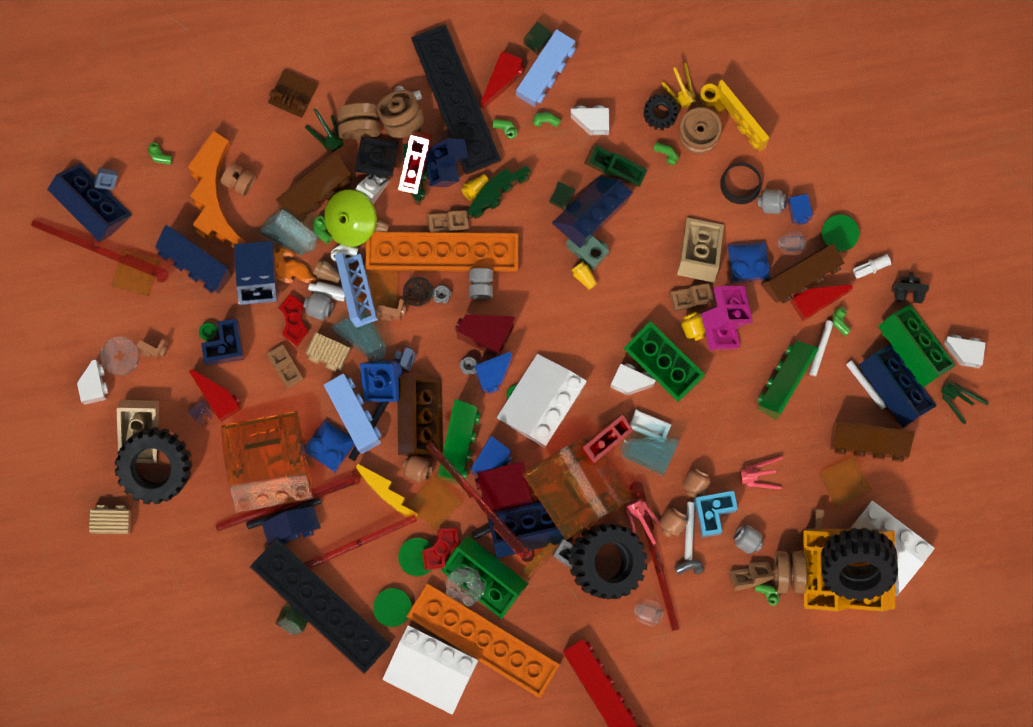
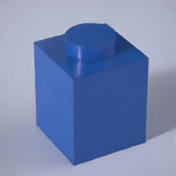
[787,194,813,225]

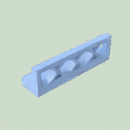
[335,253,378,328]

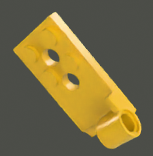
[699,80,769,152]

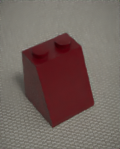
[455,314,515,357]
[475,461,531,513]

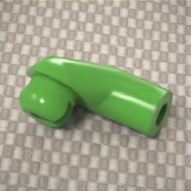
[532,112,561,128]
[493,119,517,139]
[148,142,173,165]
[654,142,679,166]
[313,216,332,244]
[833,307,851,336]
[755,583,780,606]

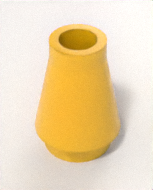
[461,174,489,200]
[571,261,598,290]

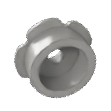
[432,285,451,304]
[460,356,478,375]

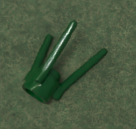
[305,108,344,152]
[941,381,989,424]

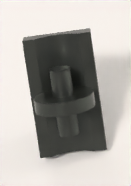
[891,272,929,304]

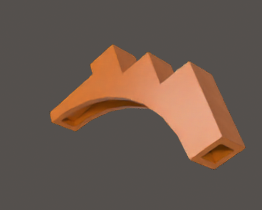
[187,131,247,250]

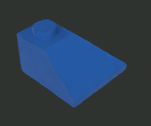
[475,352,512,394]
[471,436,512,476]

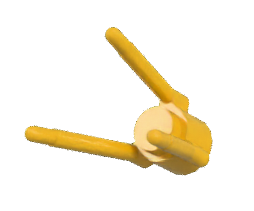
[661,62,696,108]

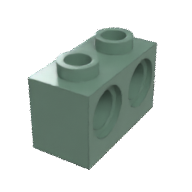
[565,235,609,271]

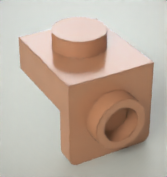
[377,299,407,322]
[136,339,169,360]

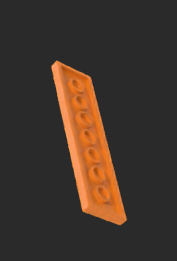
[366,232,518,272]
[406,584,560,699]

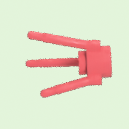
[741,456,783,490]
[625,499,661,544]

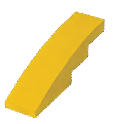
[356,464,419,522]

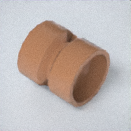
[220,162,256,197]

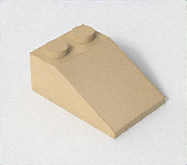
[677,218,724,282]
[117,400,159,463]

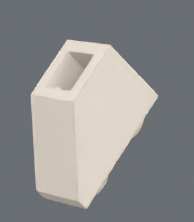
[571,105,609,135]
[356,174,390,205]
[944,335,986,368]
[77,360,108,405]
[610,363,656,396]

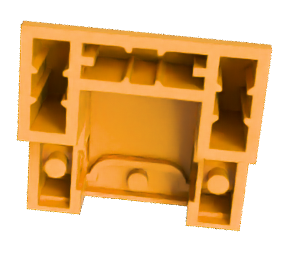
[804,529,895,611]

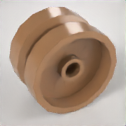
[377,90,425,138]
[337,103,380,140]
[679,107,722,154]
[774,550,806,594]

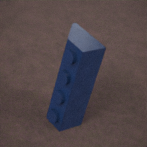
[47,163,132,242]
[552,177,633,248]
[155,225,232,294]
[859,344,936,428]
[487,497,573,558]

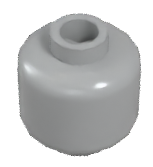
[758,189,787,214]
[304,293,334,320]
[733,525,763,554]

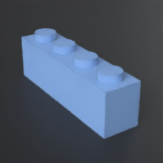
[516,29,576,107]
[324,374,382,454]

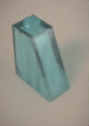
[258,209,319,256]
[332,309,388,361]
[620,437,680,476]

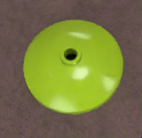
[324,190,377,247]

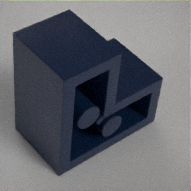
[426,138,468,187]
[201,318,244,366]
[262,506,321,545]

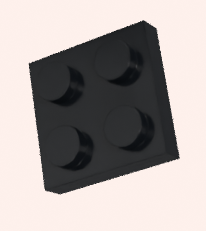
[355,137,398,177]

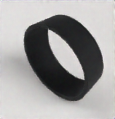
[720,163,762,204]

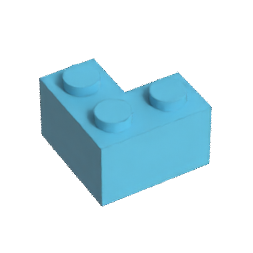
[694,491,738,538]

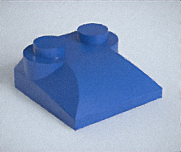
[727,242,770,283]
[360,361,402,402]
[303,420,355,473]

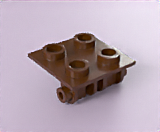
[268,70,318,118]

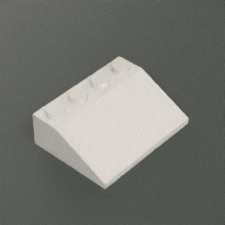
[497,354,587,448]
[850,501,935,596]
[382,626,479,715]

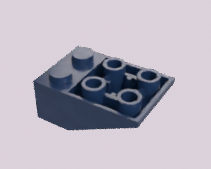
[234,240,279,305]

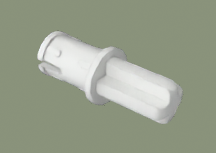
[853,254,891,279]

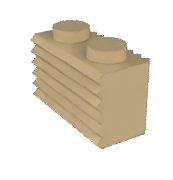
[305,332,351,372]
[89,505,131,534]

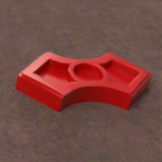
[279,293,309,347]
[422,527,460,570]

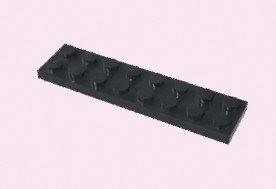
[411,25,501,175]
[249,538,391,674]

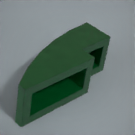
[584,145,647,187]

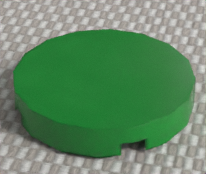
[821,214,860,253]
[398,538,433,577]
[373,588,412,627]

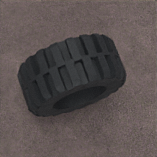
[115,427,192,504]
[569,524,648,599]
[821,528,898,601]

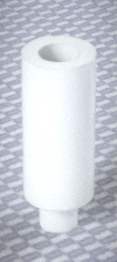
[308,282,345,302]

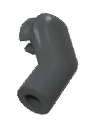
[675,560,705,575]

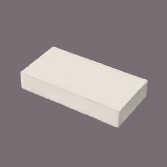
[630,410,671,443]

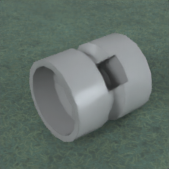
[469,268,493,299]

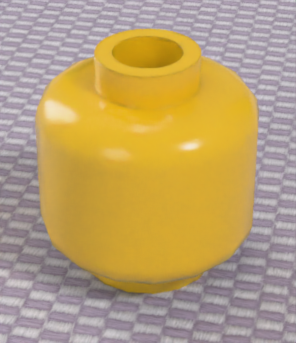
[681,311,706,341]

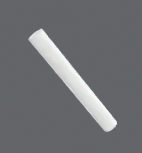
[809,320,833,377]
[846,360,886,410]
[684,502,695,561]

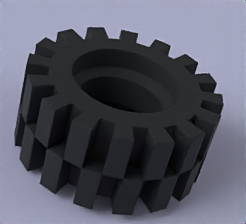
[643,94,678,130]

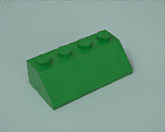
[878,304,956,388]
[623,321,706,402]
[757,341,819,420]
[438,399,481,484]
[441,536,529,619]

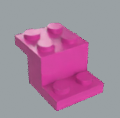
[701,286,753,350]

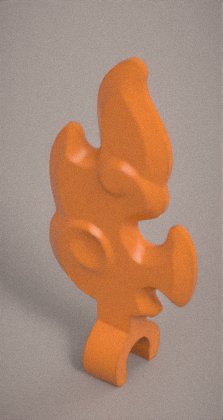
[273,246,316,283]

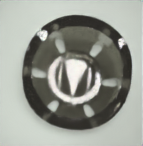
[403,277,434,307]

